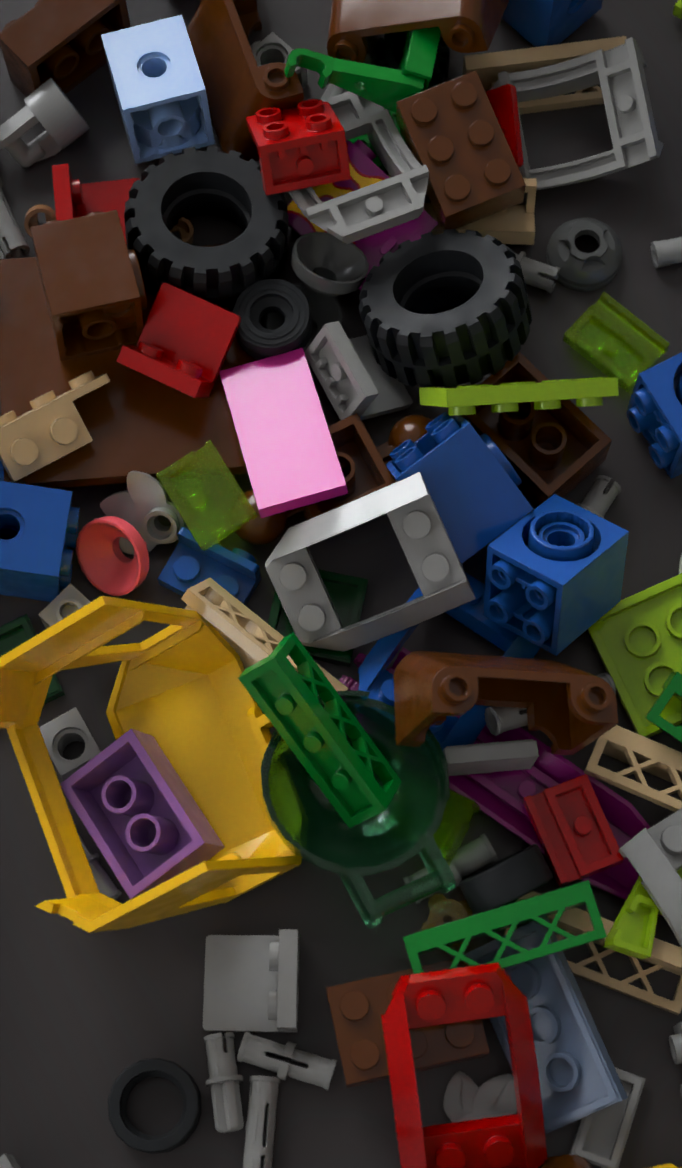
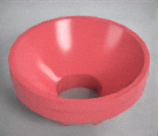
[76,516,149,596]

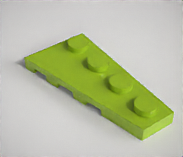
[419,377,619,416]

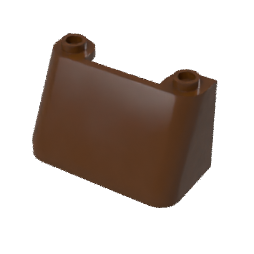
[187,0,304,162]
[327,0,509,63]
[393,651,618,756]

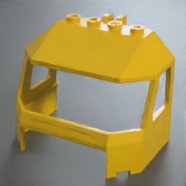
[0,595,306,933]

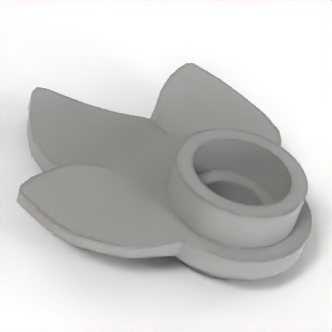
[100,471,185,555]
[443,1071,517,1123]

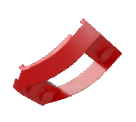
[381,962,547,1168]

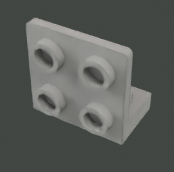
[304,321,413,421]
[203,929,300,1033]

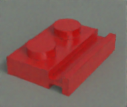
[523,774,625,888]

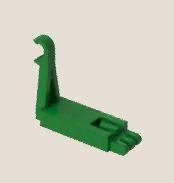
[284,27,441,113]

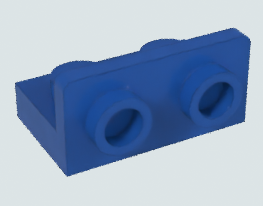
[157,527,261,606]

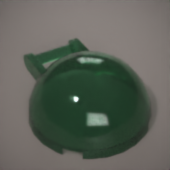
[261,691,456,929]

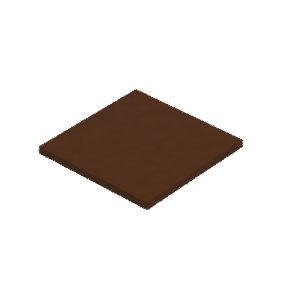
[0,244,257,489]

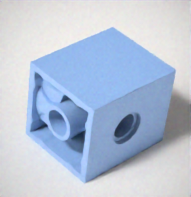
[101,15,215,164]

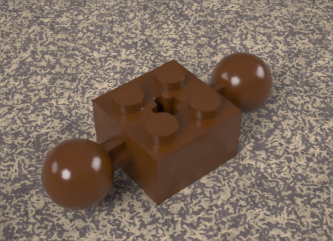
[231,413,432,545]

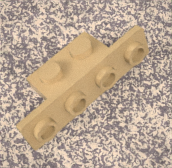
[0,370,110,482]

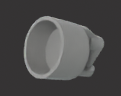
[0,78,90,167]

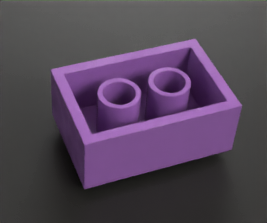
[60,729,225,900]

